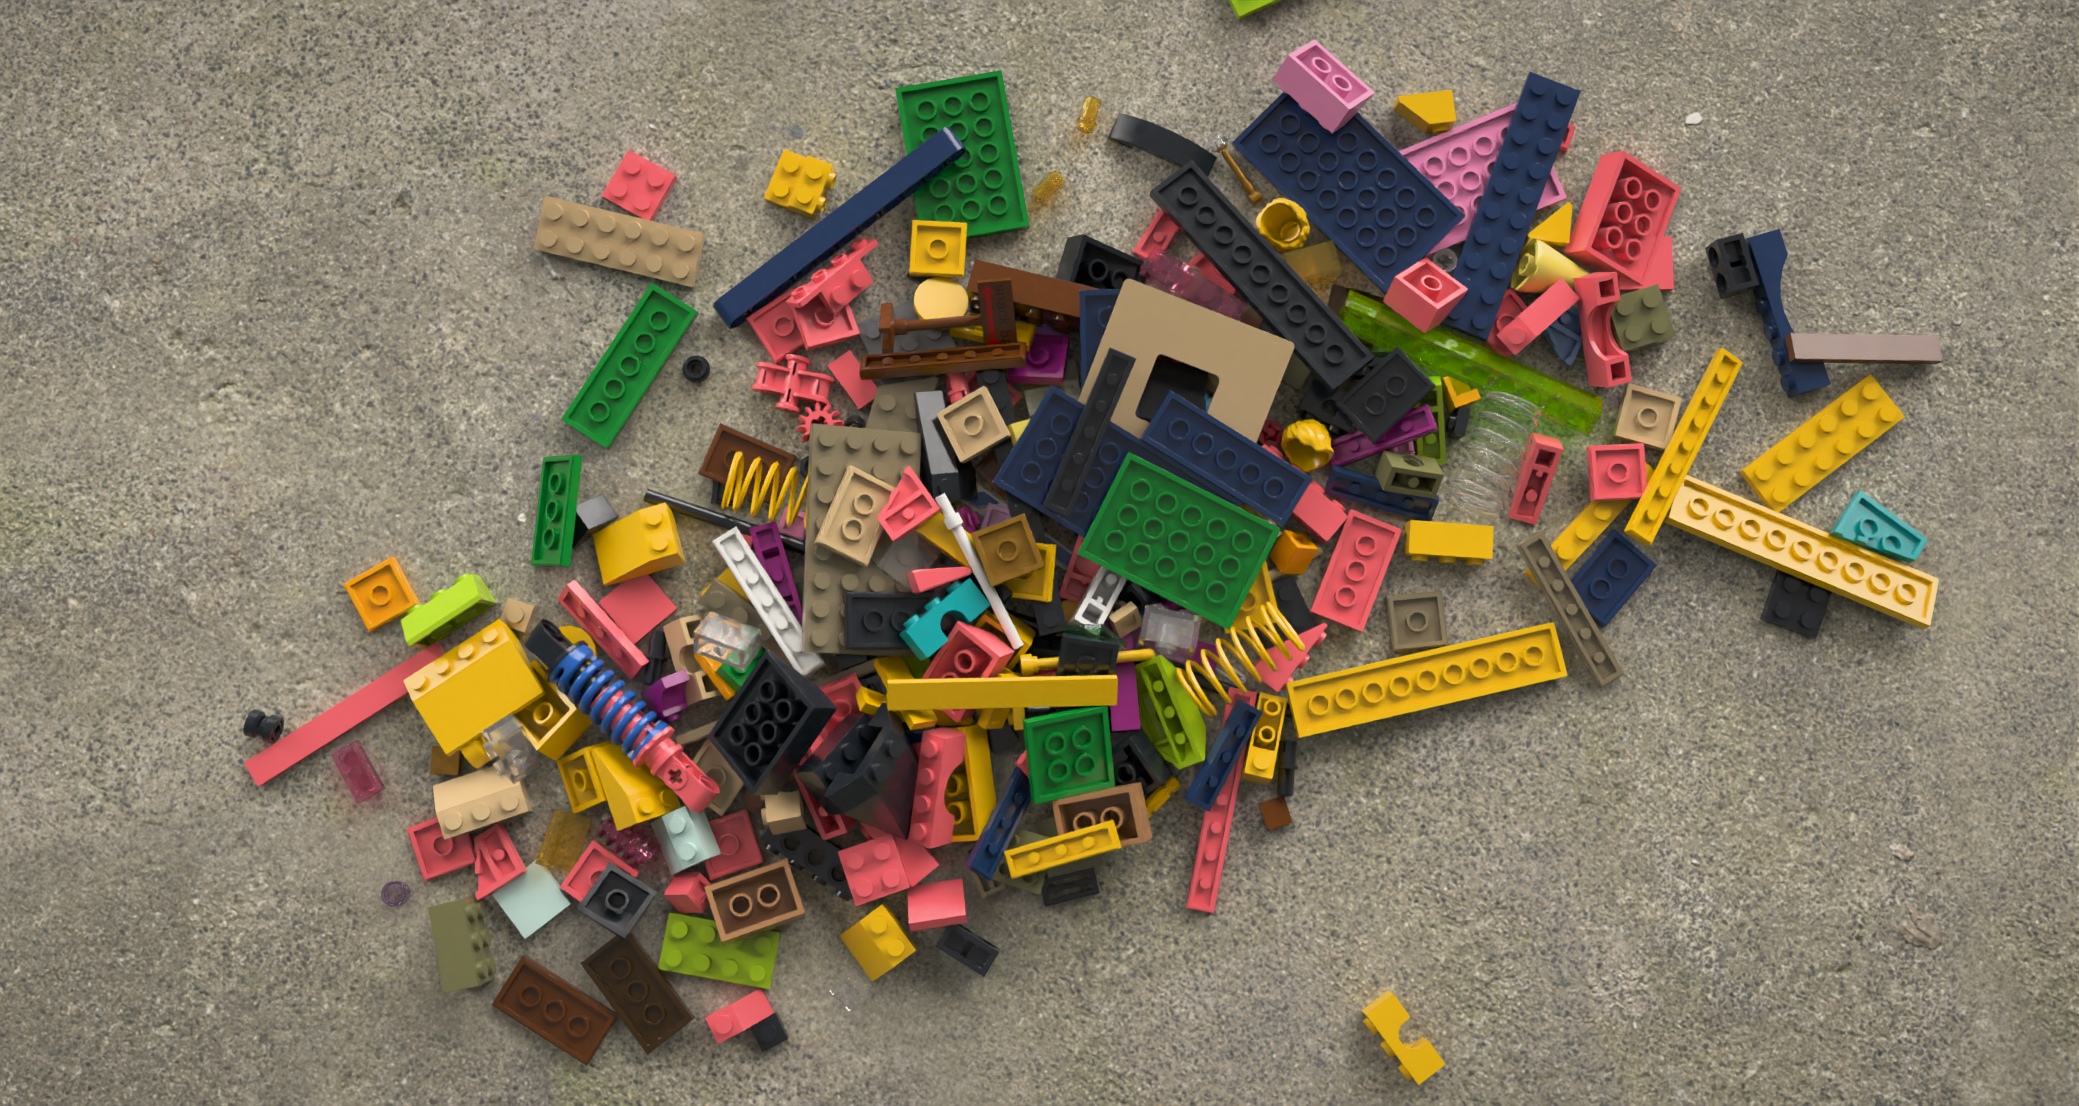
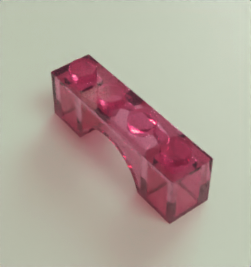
[1139,244,1248,321]

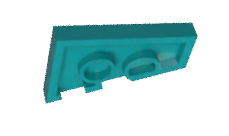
[1829,490,1928,563]

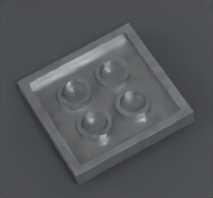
[857,298,957,385]

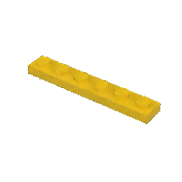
[1524,462,1655,589]

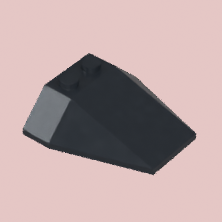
[824,703,919,840]

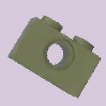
[1375,450,1444,499]

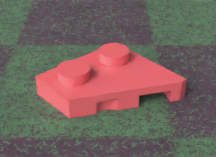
[877,466,941,544]

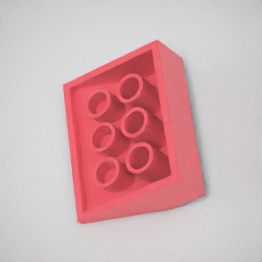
[1564,151,1682,285]

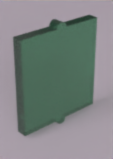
[1062,623,1127,649]

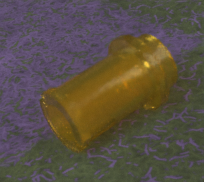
[1076,96,1101,134]
[1030,170,1066,204]

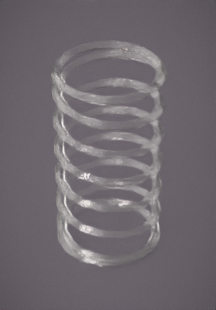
[1444,391,1543,519]

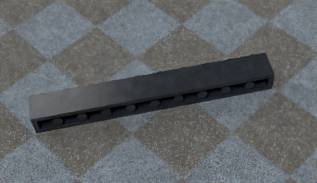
[975,369,1068,639]

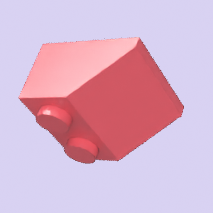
[1383,257,1468,334]

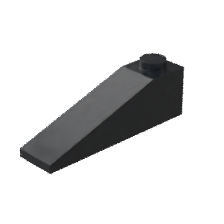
[914,391,978,502]

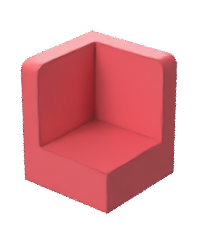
[663,872,711,913]

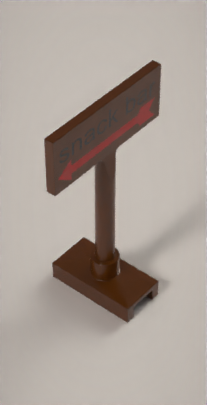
[879,278,1017,354]

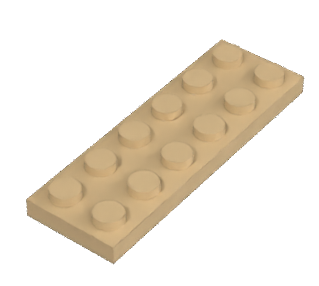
[534,196,705,287]

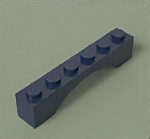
[1745,229,1831,398]

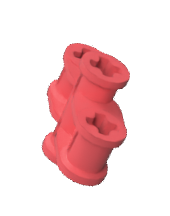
[751,354,835,414]

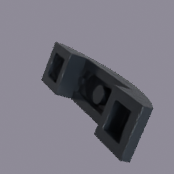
[1108,113,1217,177]

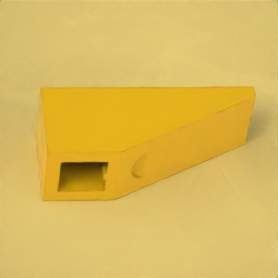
[1240,692,1288,785]

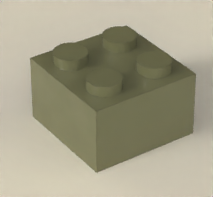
[1610,284,1676,354]

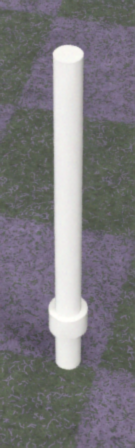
[935,493,1024,649]

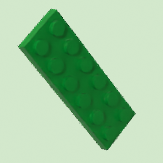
[560,283,699,450]

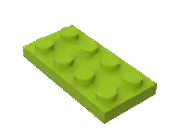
[658,912,782,989]

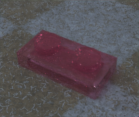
[330,740,386,803]

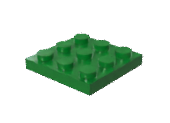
[1023,706,1115,804]

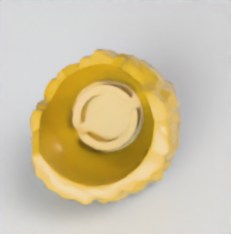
[1256,198,1310,253]
[1281,419,1334,473]

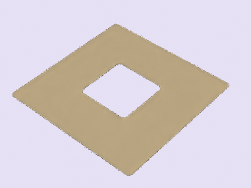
[1078,279,1294,443]

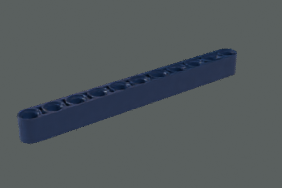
[713,127,966,329]

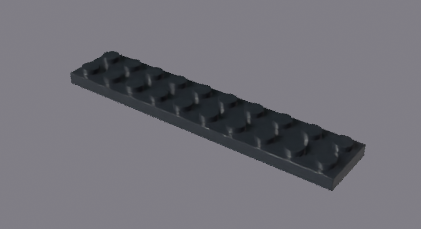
[1149,160,1375,394]

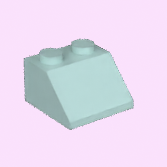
[651,806,721,875]

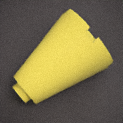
[1510,238,1589,294]

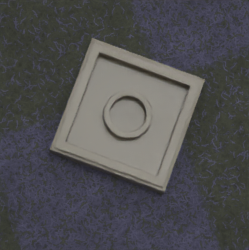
[1385,591,1448,652]

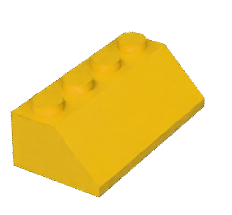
[944,724,997,842]

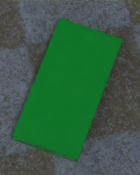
[531,455,583,567]

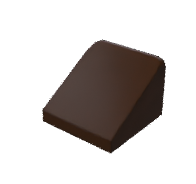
[1257,796,1292,831]

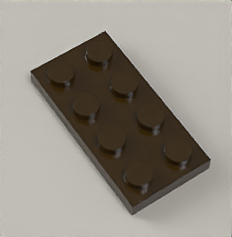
[580,932,695,1055]

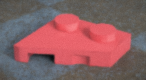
[474,823,528,901]

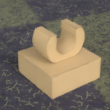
[1108,601,1143,639]

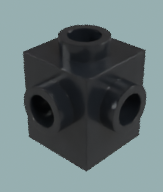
[1118,579,1162,613]

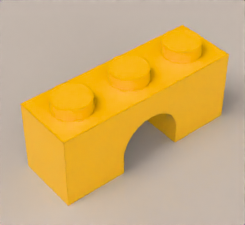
[1362,991,1446,1085]

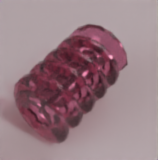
[597,815,662,869]

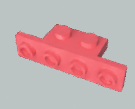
[786,237,878,314]

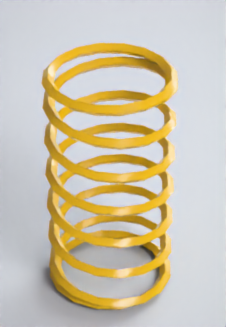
[721,451,808,530]
[1176,601,1305,718]

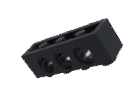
[761,825,853,902]

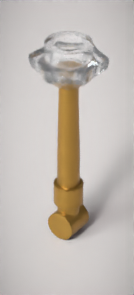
[1207,132,1263,205]

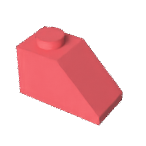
[705,988,774,1044]

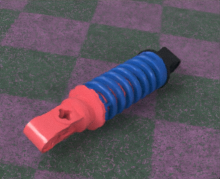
[523,619,720,813]

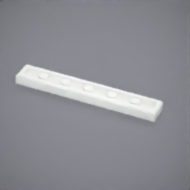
[712,527,826,677]

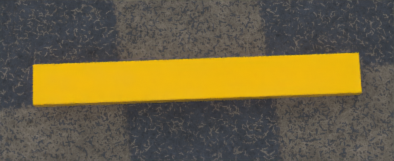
[1624,348,1743,546]
[887,675,1118,711]

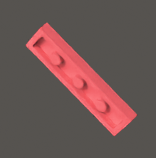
[557,580,649,680]

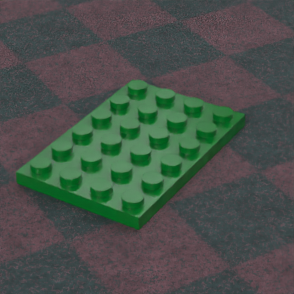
[895,70,1030,239]
[1077,452,1281,630]

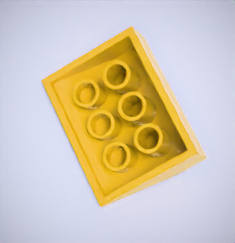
[403,619,545,757]

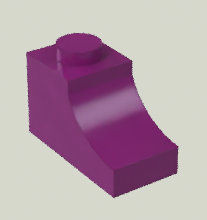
[641,669,690,724]

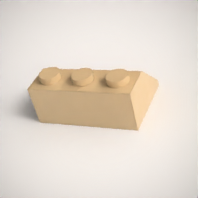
[433,758,533,840]

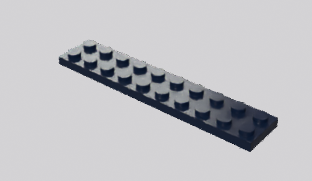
[1440,72,1581,342]

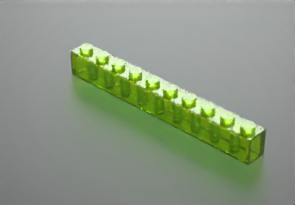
[1337,290,1603,436]

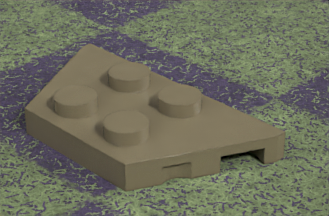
[865,377,939,433]

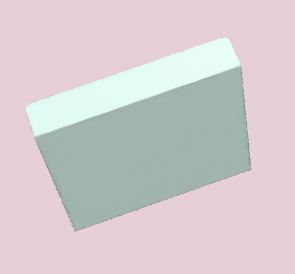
[492,858,573,939]

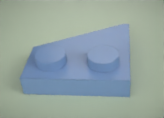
[1542,306,1583,367]

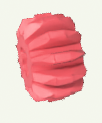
[797,403,844,443]

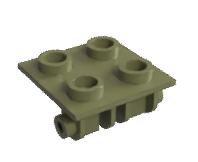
[992,828,1050,895]

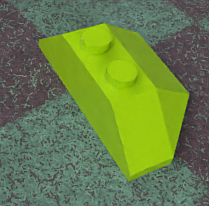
[1135,655,1206,769]

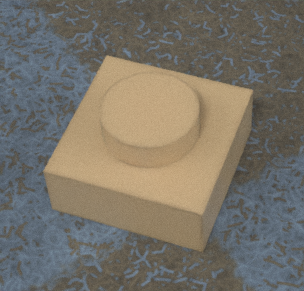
[500,597,537,633]

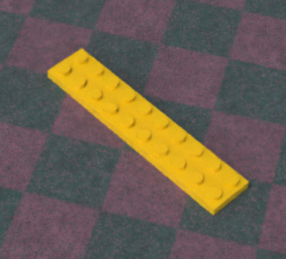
[1664,475,1939,630]
[1285,622,1568,738]

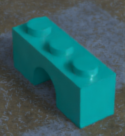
[899,578,991,661]

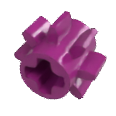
[955,507,981,534]

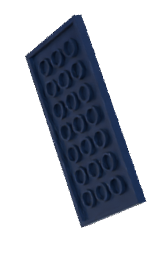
[1232,92,1465,295]
[992,385,1243,538]

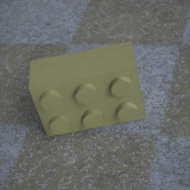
[428,896,496,993]

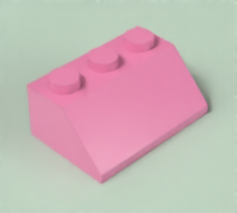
[1272,40,1375,133]

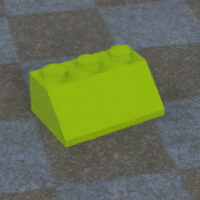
[401,573,498,649]

